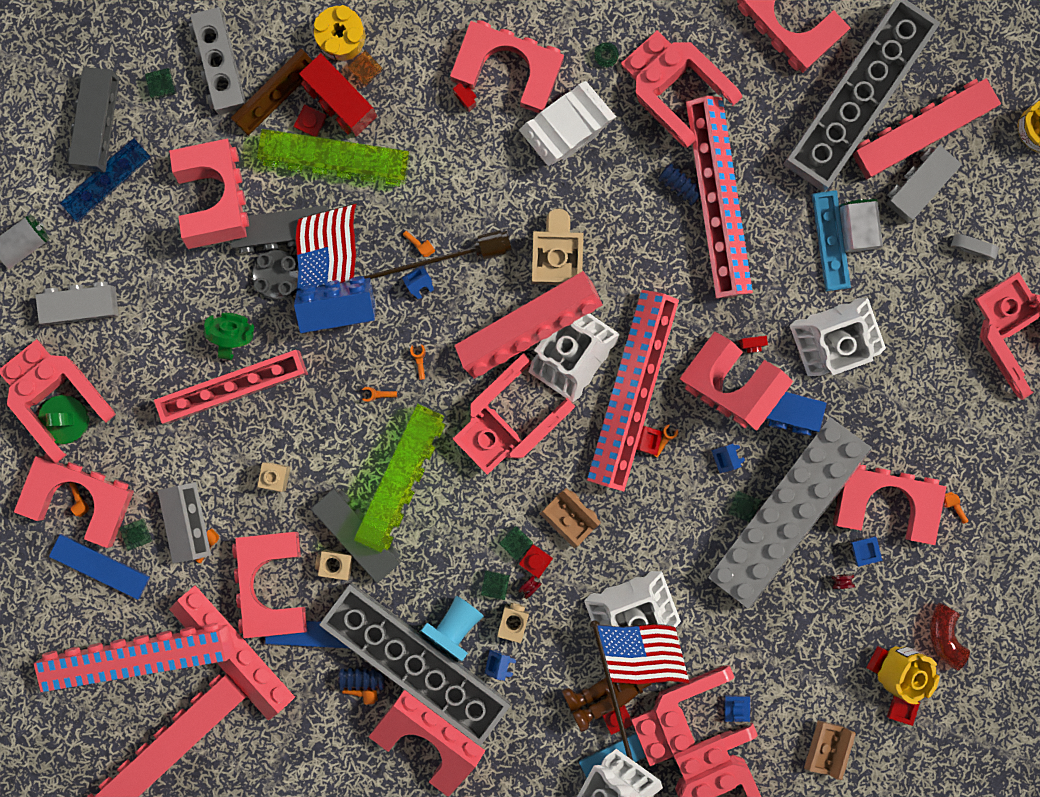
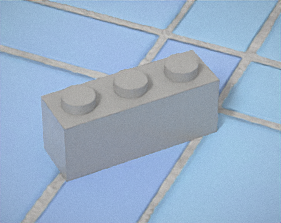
[886,145,962,223]
[35,282,119,326]
[158,482,211,563]

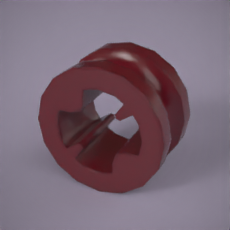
[832,574,855,589]
[517,575,542,599]

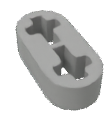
[951,234,1000,261]

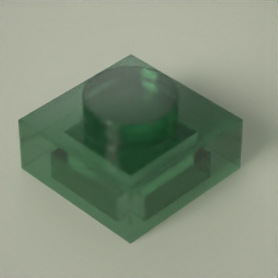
[145,68,177,99]
[728,491,761,522]
[119,518,153,551]
[499,526,534,561]
[481,570,510,600]

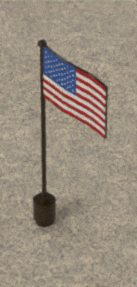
[292,203,512,300]
[590,620,690,760]

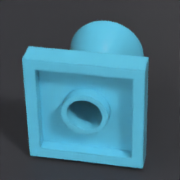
[419,596,484,662]

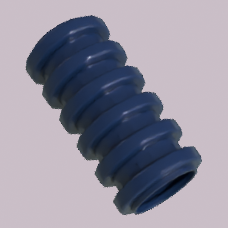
[658,163,700,206]
[338,668,385,691]

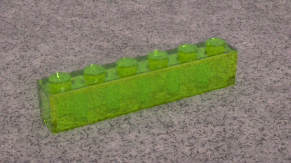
[257,129,411,187]
[353,403,446,554]

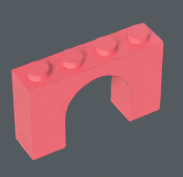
[737,0,850,73]
[450,20,564,113]
[169,138,249,249]
[679,331,794,431]
[14,453,134,548]
[833,465,947,545]
[232,532,307,638]
[369,690,485,797]

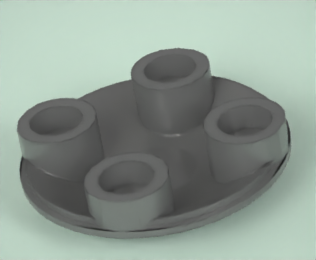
[252,250,299,299]

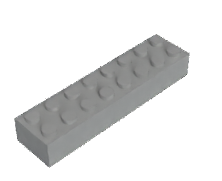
[783,0,940,192]
[708,417,872,609]
[319,583,511,746]

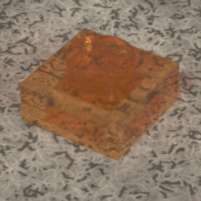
[348,50,383,87]

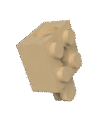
[532,209,583,285]

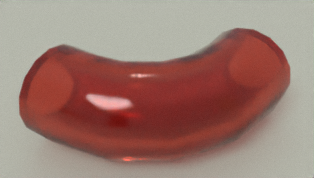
[929,602,970,671]

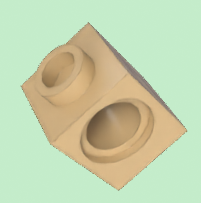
[257,462,290,492]
[315,550,353,581]
[497,603,529,643]

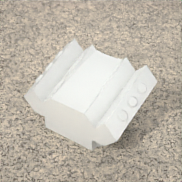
[519,81,616,167]
[790,298,886,376]
[529,314,620,402]
[584,571,681,628]
[577,749,663,797]

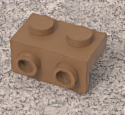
[540,488,601,549]
[804,720,855,780]

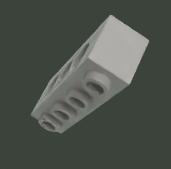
[189,7,246,115]

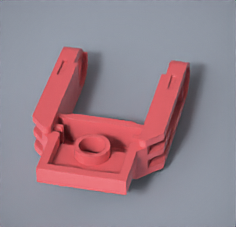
[621,30,743,148]
[974,272,1040,400]
[0,339,116,463]
[452,353,576,475]
[630,665,758,766]
[674,734,761,797]

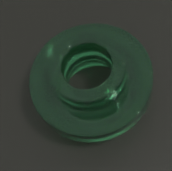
[594,42,619,68]

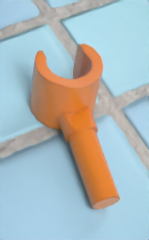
[403,231,435,257]
[410,344,426,380]
[362,387,397,402]
[653,424,678,458]
[69,482,89,517]
[944,492,968,524]
[196,528,219,563]
[342,688,378,705]

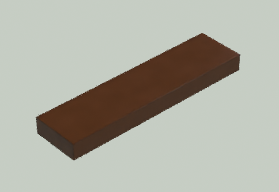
[231,49,313,136]

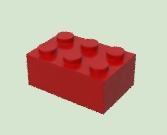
[299,53,377,137]

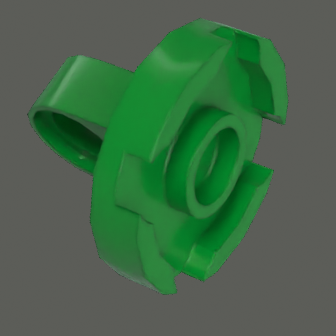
[203,313,254,361]
[38,395,89,444]

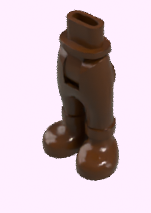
[562,678,652,732]

